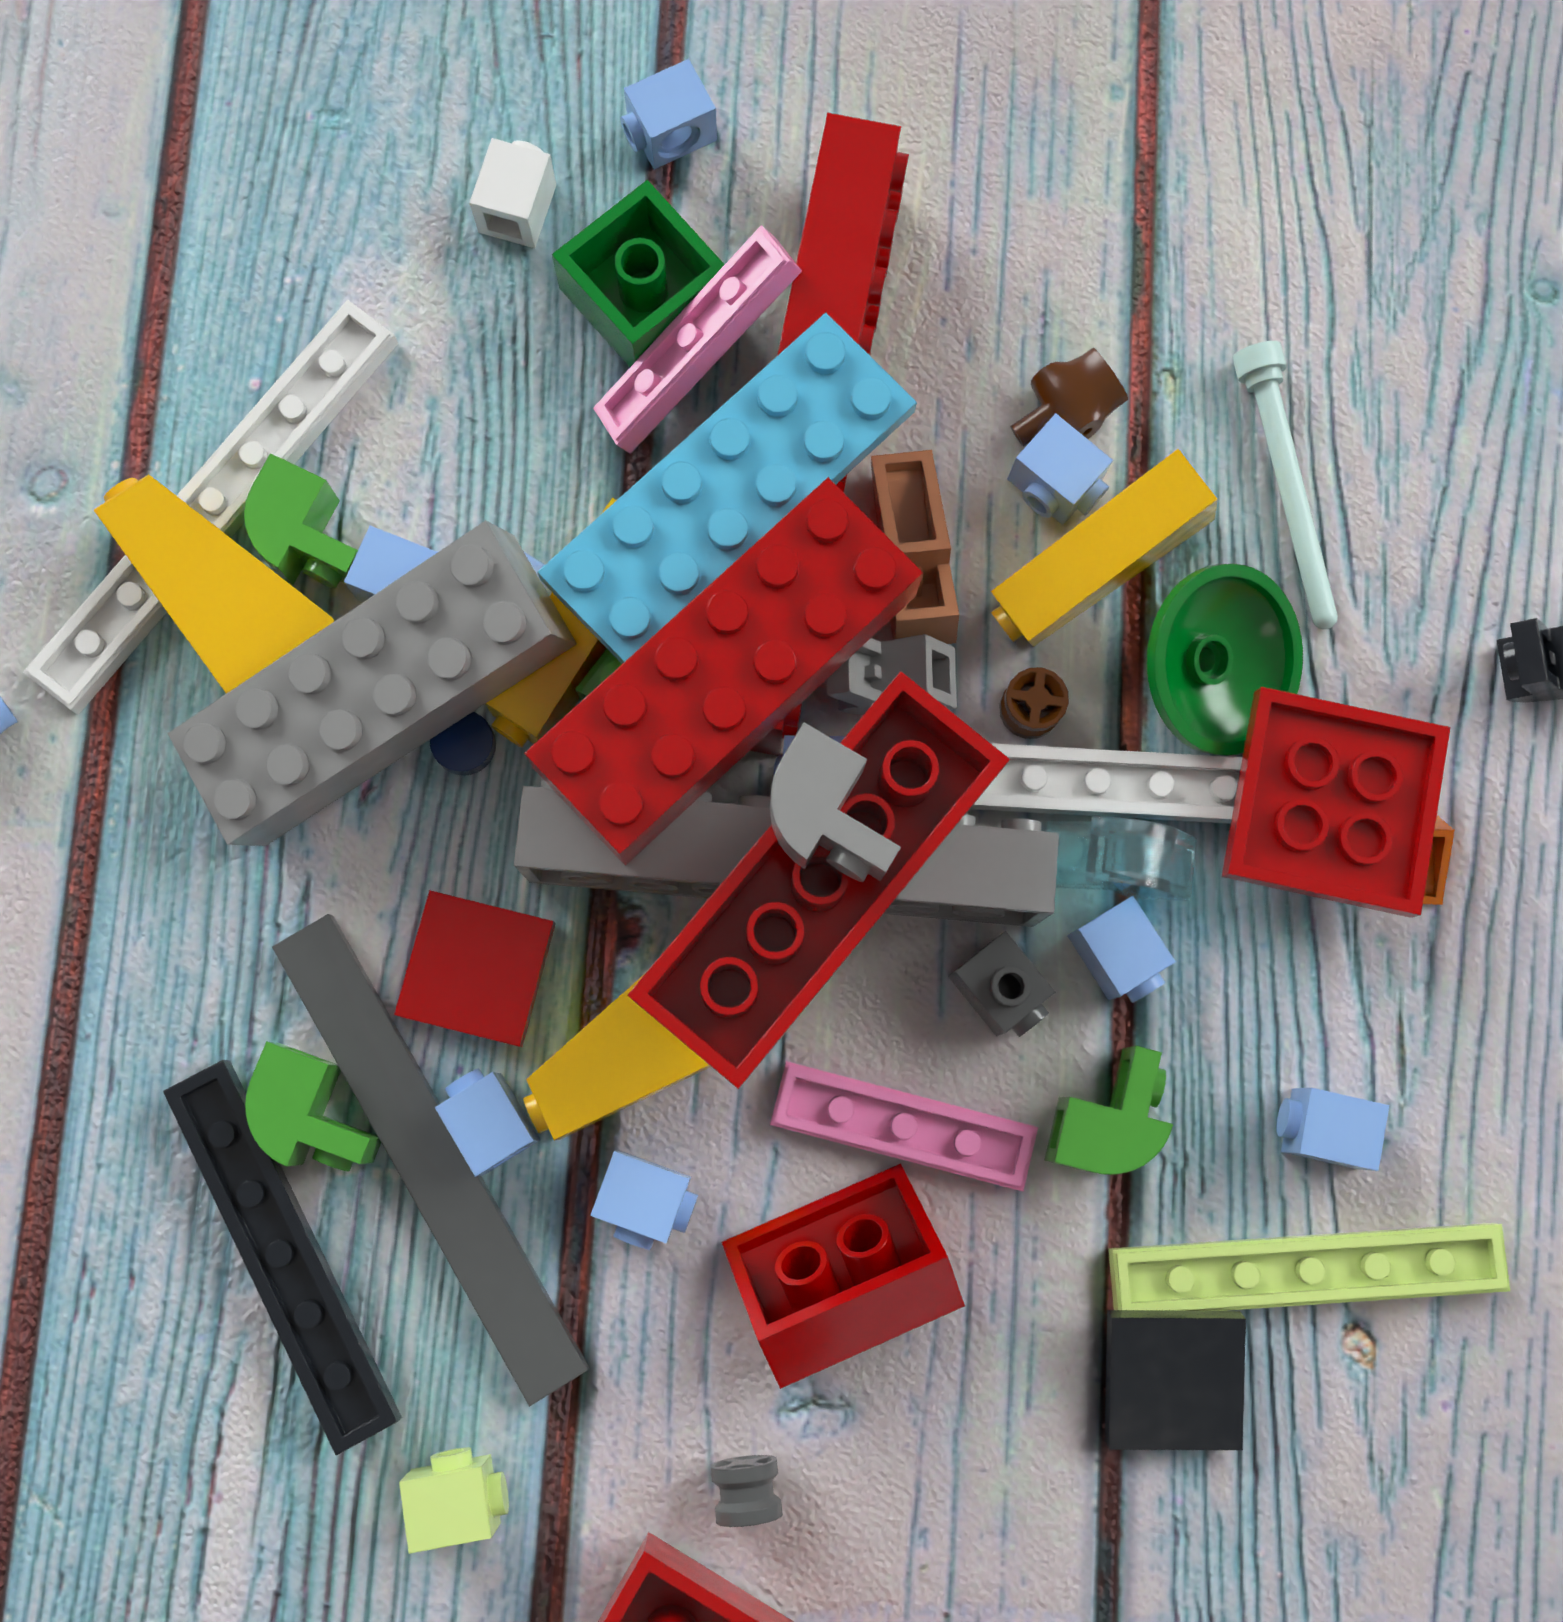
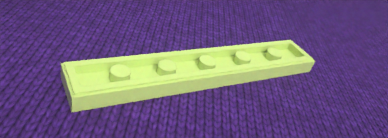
[1108,1223,1510,1311]

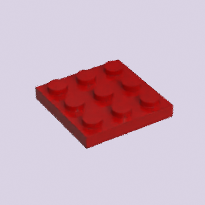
[1221,687,1451,918]

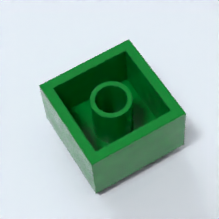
[552,180,725,367]

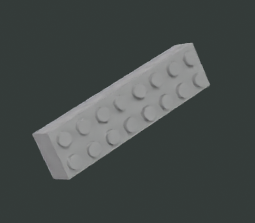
[514,778,1059,927]

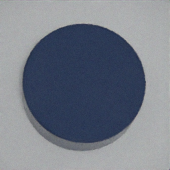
[430,712,496,776]

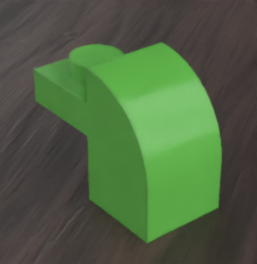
[244,453,358,589]
[245,1041,381,1172]
[1044,1046,1173,1175]

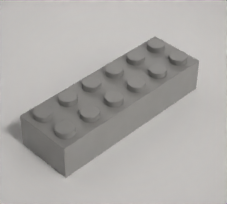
[167,520,577,846]

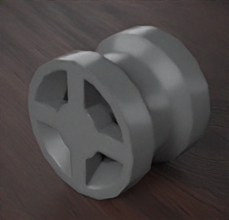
[711,1455,783,1527]

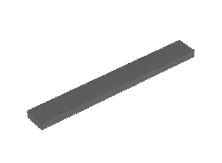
[272,914,590,1407]

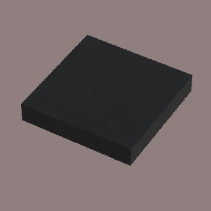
[1105,1310,1246,1450]

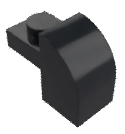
[1496,618,1563,703]

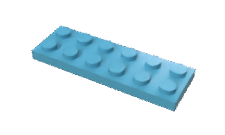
[537,313,917,664]

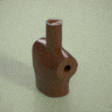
[1010,348,1128,447]

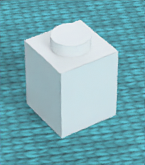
[469,138,556,248]

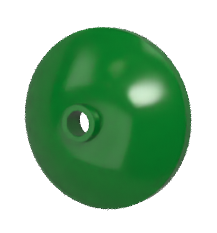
[1147,564,1303,755]

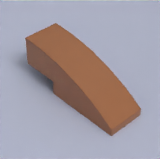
[871,450,959,644]

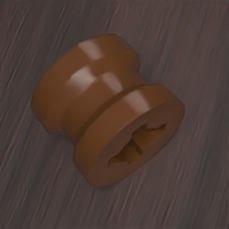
[999,667,1069,739]

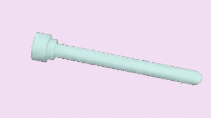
[1233,341,1338,629]

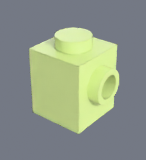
[399,1447,509,1554]

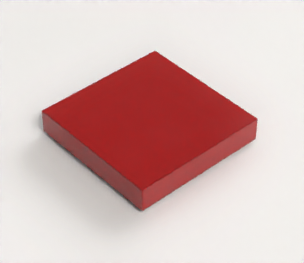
[394,890,556,1047]

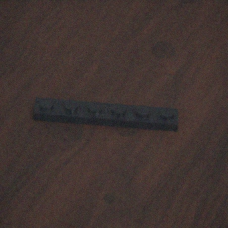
[163,1060,402,1455]

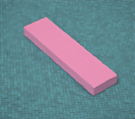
[593,225,802,454]
[770,1061,1038,1191]

